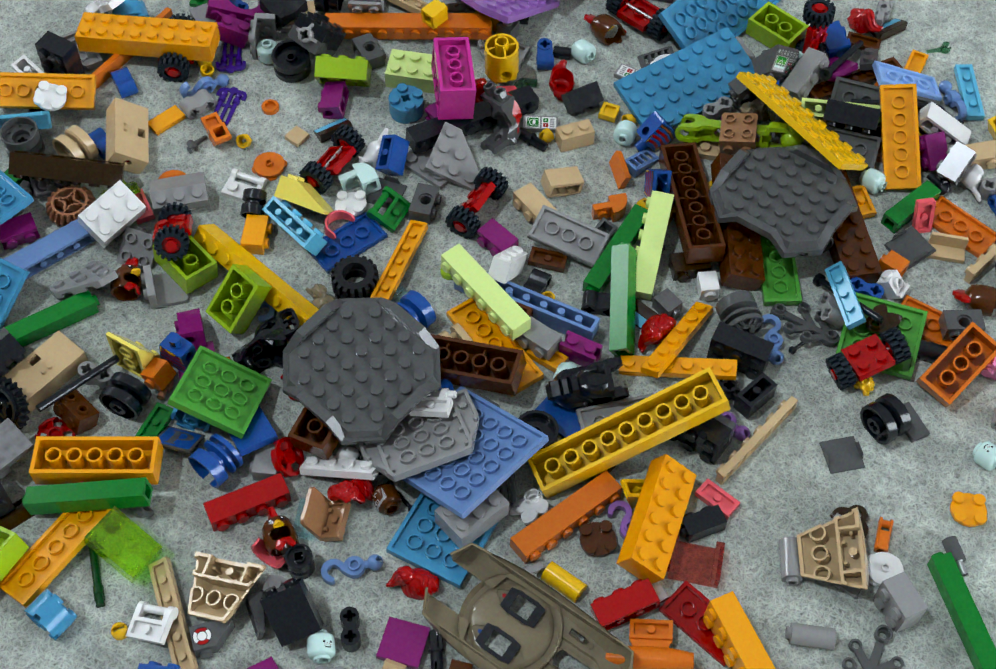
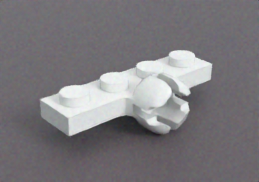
[84,0,125,14]
[299,446,379,480]

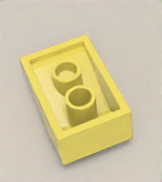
[274,173,334,215]
[106,332,160,379]

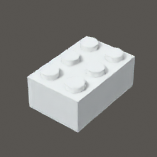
[78,180,146,248]

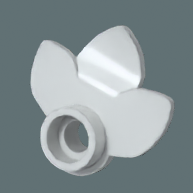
[509,488,549,525]

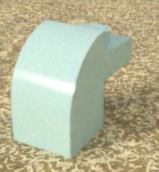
[338,163,382,195]

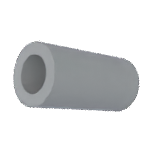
[779,536,803,586]
[785,622,836,650]

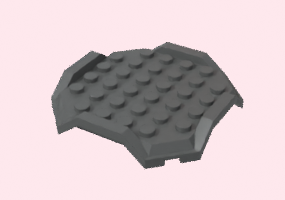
[708,145,858,258]
[283,297,441,445]

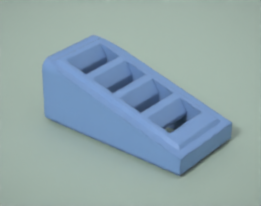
[625,148,659,178]

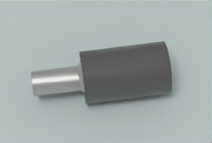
[942,536,968,577]

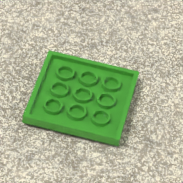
[836,292,928,380]
[167,345,272,439]

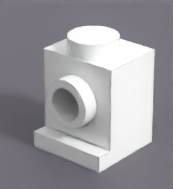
[877,270,910,299]

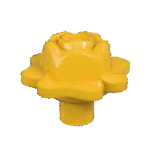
[853,377,875,396]

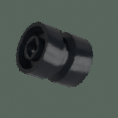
[240,188,267,218]
[285,543,315,579]

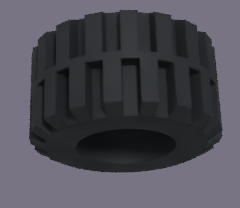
[331,255,379,299]

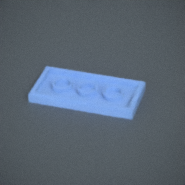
[872,61,942,101]

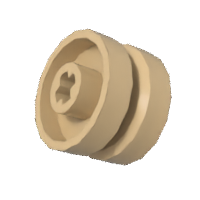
[52,125,99,159]

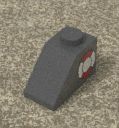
[189,617,235,659]

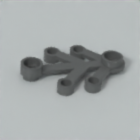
[770,302,840,347]
[842,625,904,669]

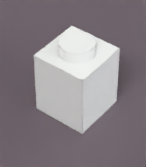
[696,271,720,301]

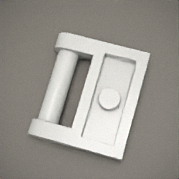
[221,168,268,202]
[126,601,179,645]

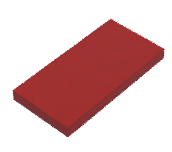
[658,580,726,667]

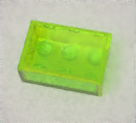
[85,506,162,583]

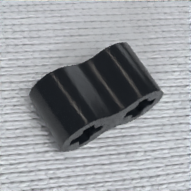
[523,268,552,294]
[581,290,610,317]
[340,607,361,652]

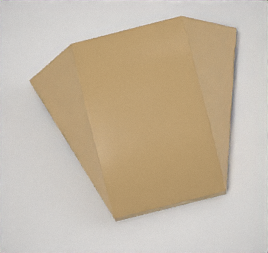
[797,507,869,590]
[187,551,267,623]

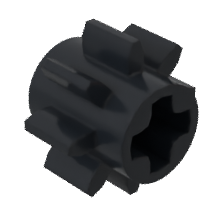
[719,380,741,401]

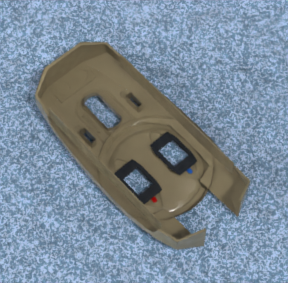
[422,543,634,669]

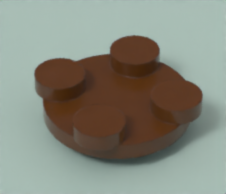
[579,520,617,557]

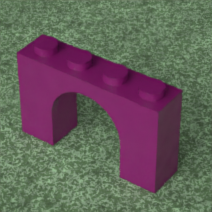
[205,0,265,23]

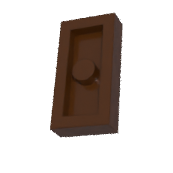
[528,246,568,273]

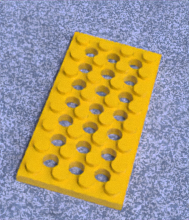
[736,72,868,171]

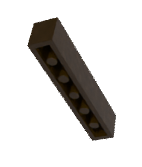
[8,150,125,189]

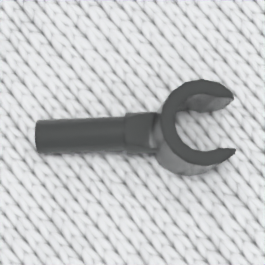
[187,135,207,154]

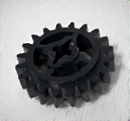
[0,377,30,430]

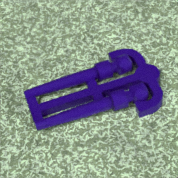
[215,42,246,73]
[213,87,247,126]

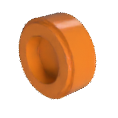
[261,99,279,115]

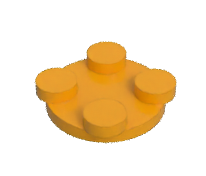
[950,491,987,527]

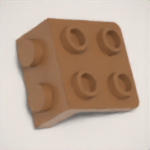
[719,112,758,155]
[300,487,351,542]

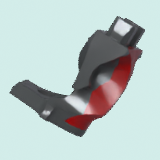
[480,81,522,154]

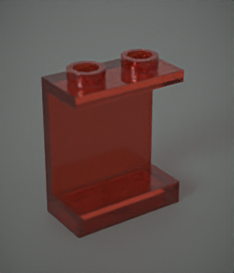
[667,534,725,588]

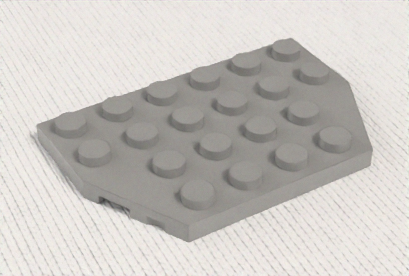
[357,388,480,482]

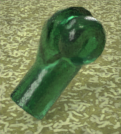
[514,78,537,89]

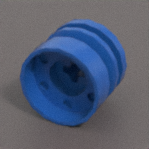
[396,290,436,329]
[188,433,244,488]

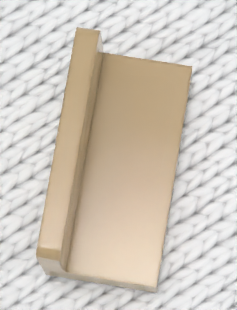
[927,232,969,264]

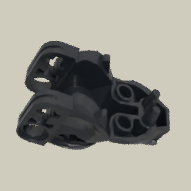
[232,308,301,373]
[545,357,630,409]

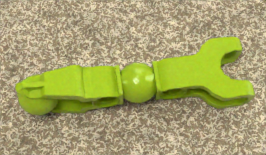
[675,114,803,148]

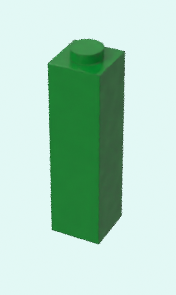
[881,180,941,234]

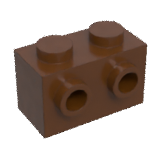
[53,389,100,435]

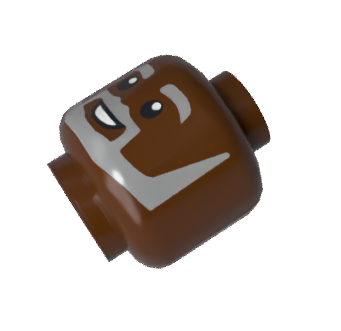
[372,484,402,515]

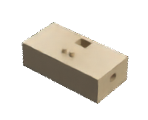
[106,97,149,174]
[3,330,88,414]

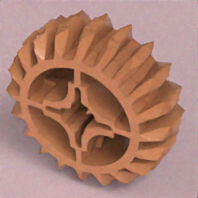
[46,184,96,227]

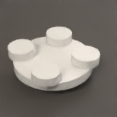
[33,81,67,111]
[335,190,367,217]
[867,552,904,586]

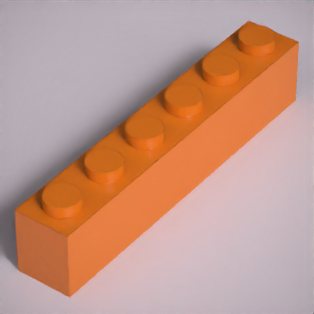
[510,470,622,564]

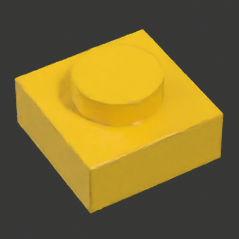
[598,101,620,123]

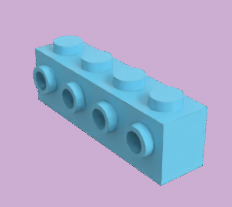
[262,195,327,256]

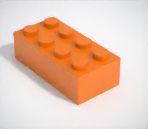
[916,321,996,407]

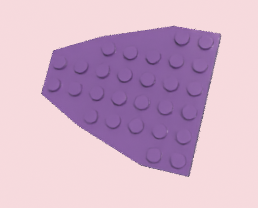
[461,0,560,24]

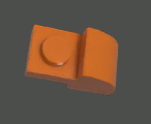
[200,111,232,146]
[591,193,627,222]

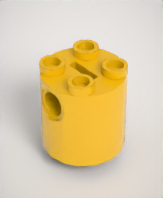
[484,33,519,84]

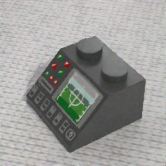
[751,44,799,84]

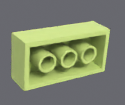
[385,49,435,94]

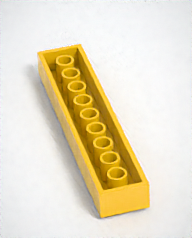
[528,367,730,499]

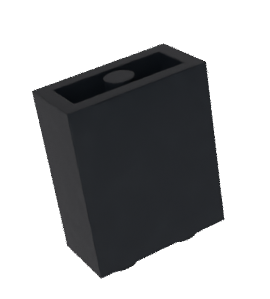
[260,577,324,647]

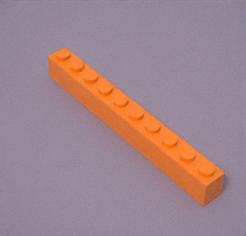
[325,13,493,40]

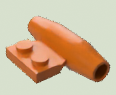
[605,618,694,669]

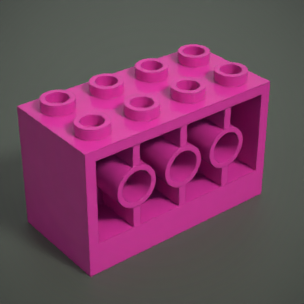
[431,37,476,120]

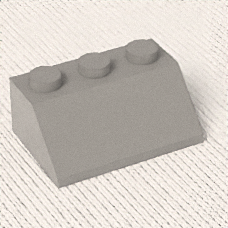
[149,172,210,215]

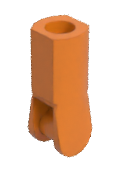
[874,516,894,552]

